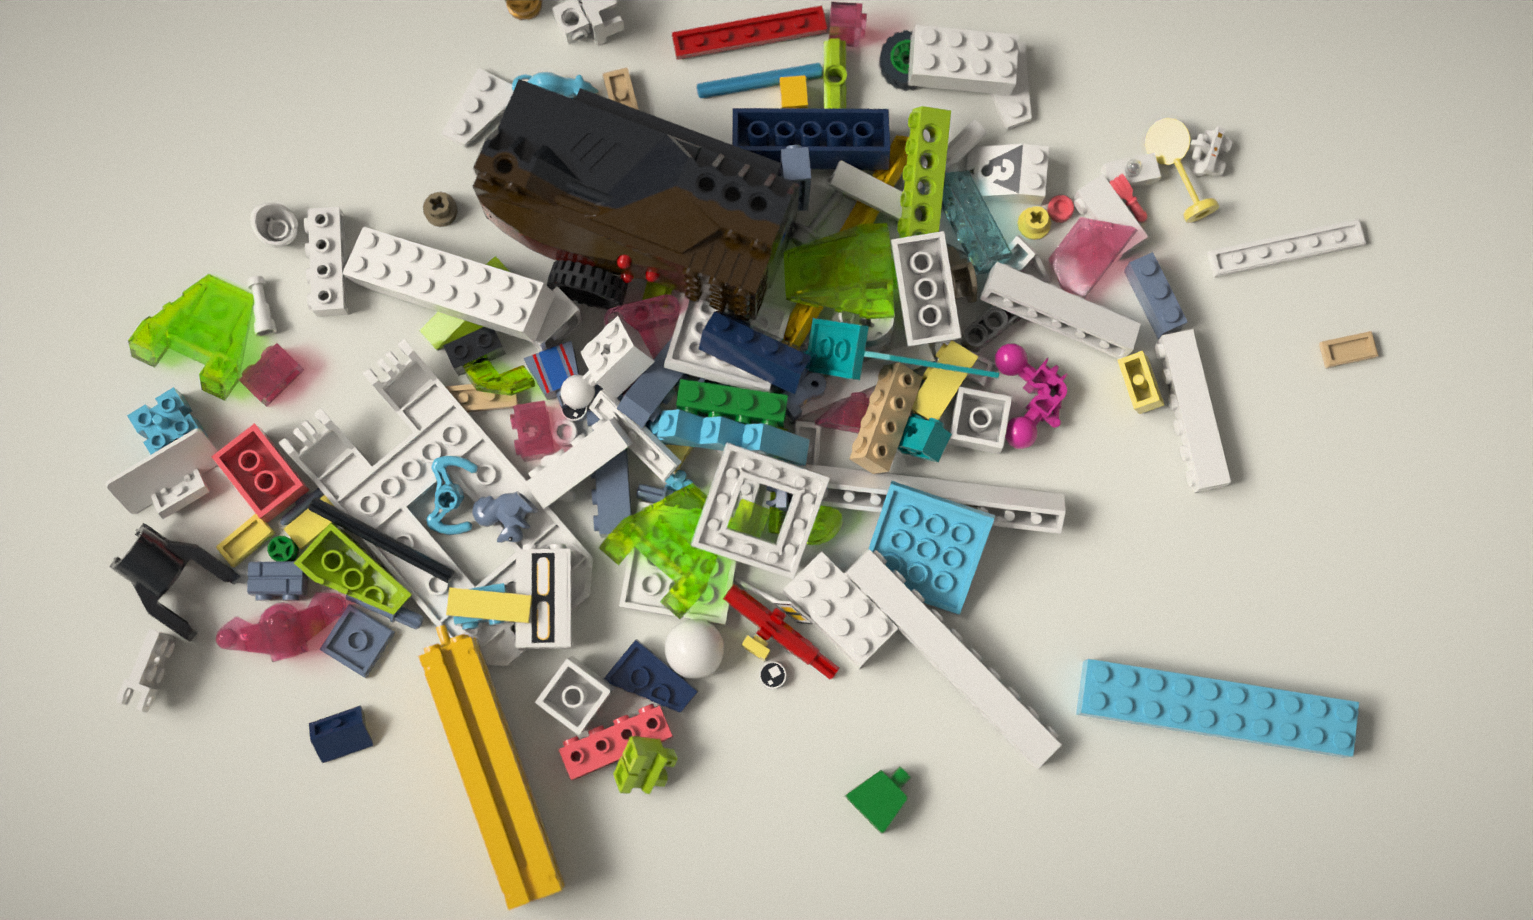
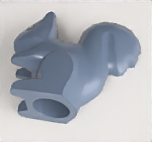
[472,491,539,543]

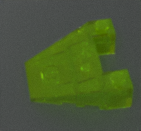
[128,274,254,401]
[599,483,733,619]

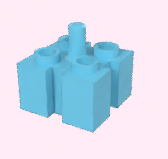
[127,387,208,455]

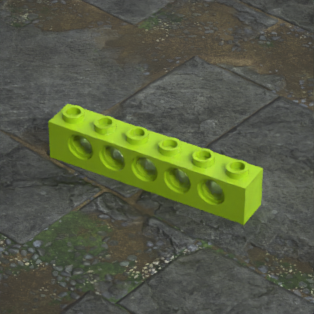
[897,106,951,238]

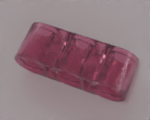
[604,295,680,332]

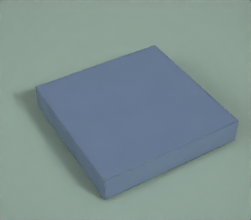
[319,604,396,678]

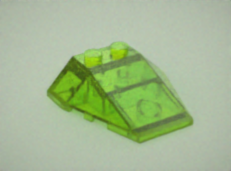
[783,223,894,319]

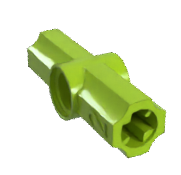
[823,38,847,109]

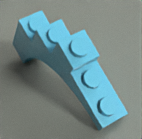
[645,409,810,466]

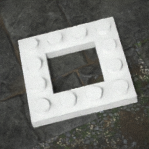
[691,442,830,579]

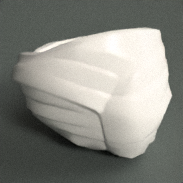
[250,202,298,248]

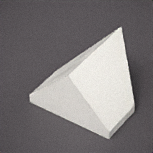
[986,235,1050,282]

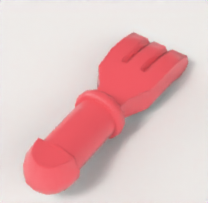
[1109,173,1147,223]

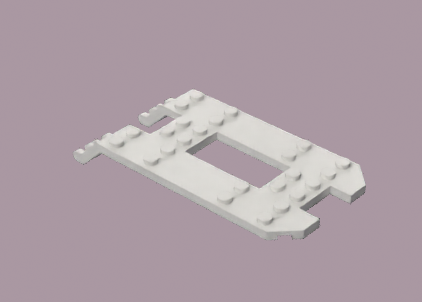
[279,339,593,667]

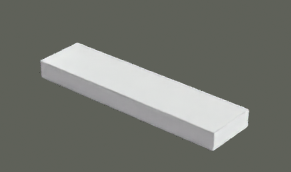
[588,389,682,482]

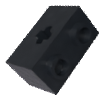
[443,327,506,376]

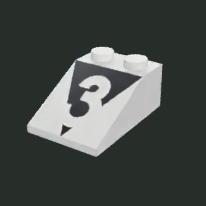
[964,144,1049,206]

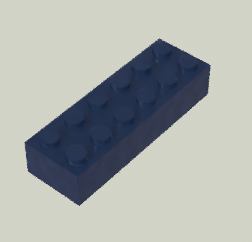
[732,108,890,170]

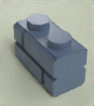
[247,562,308,601]

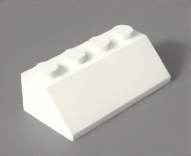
[891,231,961,346]

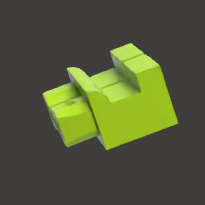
[613,736,678,794]

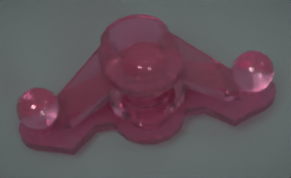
[216,592,347,662]

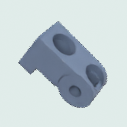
[781,373,826,422]

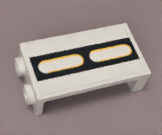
[516,544,573,649]

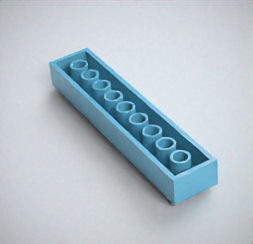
[1076,659,1359,758]

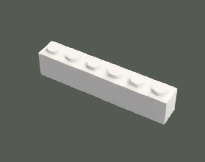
[980,262,1140,359]
[1155,329,1231,493]

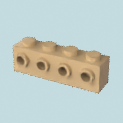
[849,362,923,474]

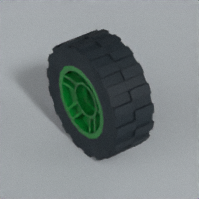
[879,30,920,91]

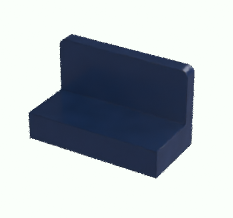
[309,705,373,763]

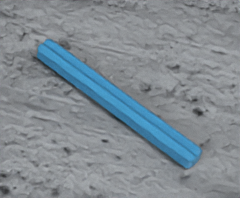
[696,63,823,98]

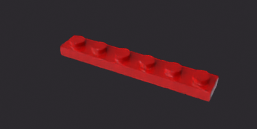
[671,5,827,60]

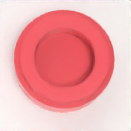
[1047,195,1074,222]

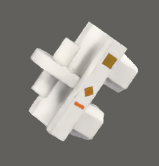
[1189,126,1233,177]

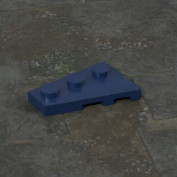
[603,639,699,713]

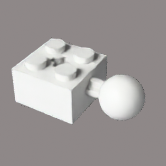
[561,316,655,409]

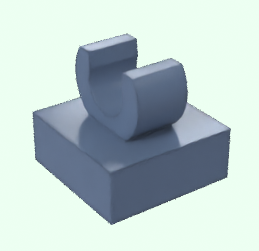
[766,486,793,512]

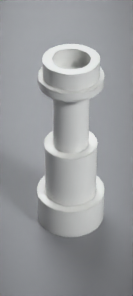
[247,276,277,336]

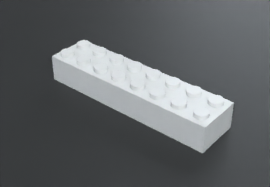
[342,227,555,343]

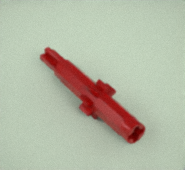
[723,583,840,680]

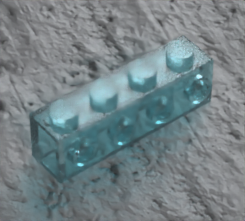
[942,170,1014,275]

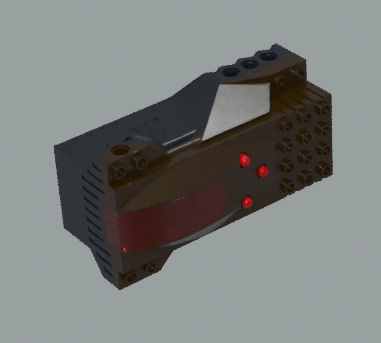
[472,79,800,321]

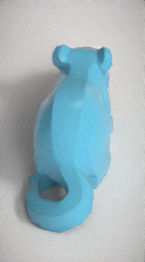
[512,72,598,99]

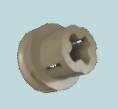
[423,192,458,227]

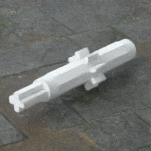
[884,120,987,223]

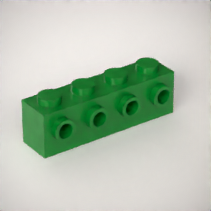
[676,379,788,428]

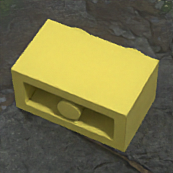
[1118,351,1164,414]

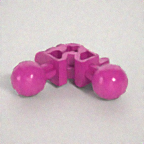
[995,343,1068,449]

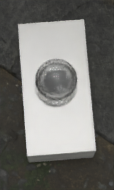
[1101,152,1161,188]

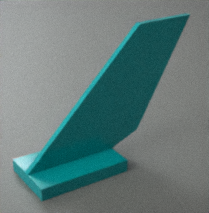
[808,318,999,380]

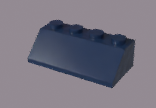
[698,310,817,394]

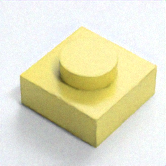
[742,635,770,661]

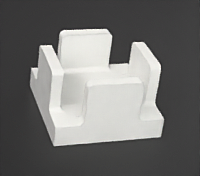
[577,0,625,46]

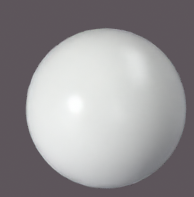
[665,619,724,679]

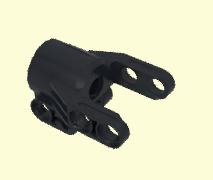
[109,523,241,642]

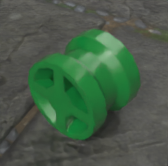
[267,536,299,562]

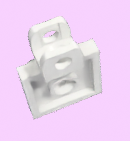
[117,628,175,712]

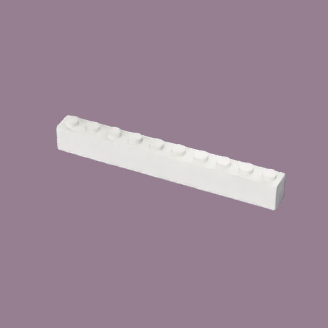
[800,464,1066,534]
[844,549,1061,768]

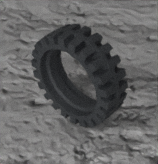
[547,260,628,310]

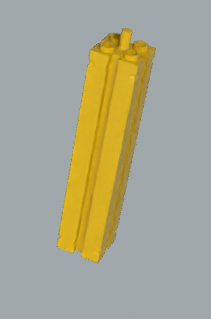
[418,624,566,911]

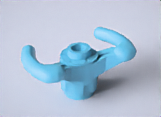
[426,456,478,535]

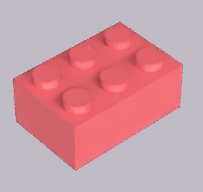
[211,423,310,523]

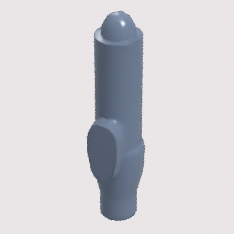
[280,488,324,526]

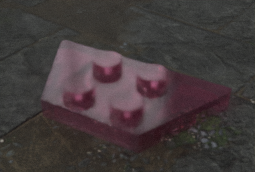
[1049,217,1138,299]

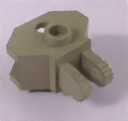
[947,246,977,307]

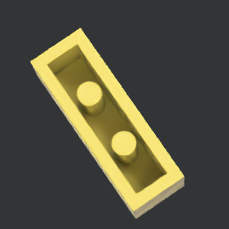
[911,340,978,421]

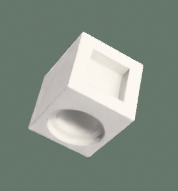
[552,0,591,43]

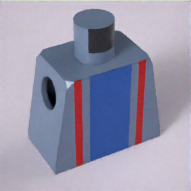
[524,340,579,409]

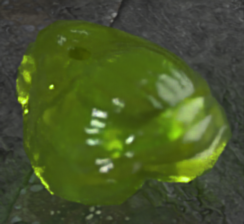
[806,505,843,545]

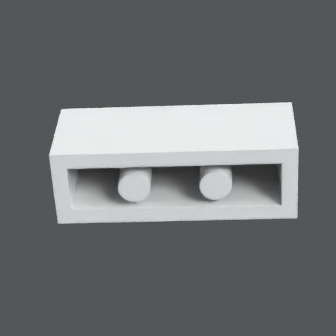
[1073,174,1148,260]

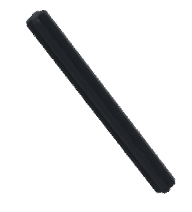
[308,497,454,583]

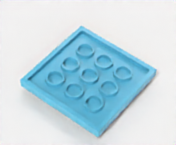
[868,481,995,615]

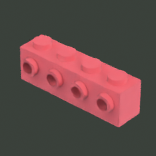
[558,704,673,780]

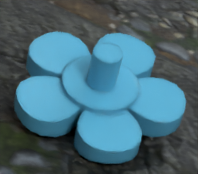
[665,470,694,494]

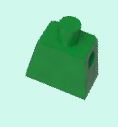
[844,767,911,834]

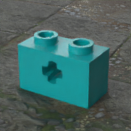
[897,414,952,463]

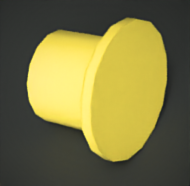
[1017,206,1051,240]

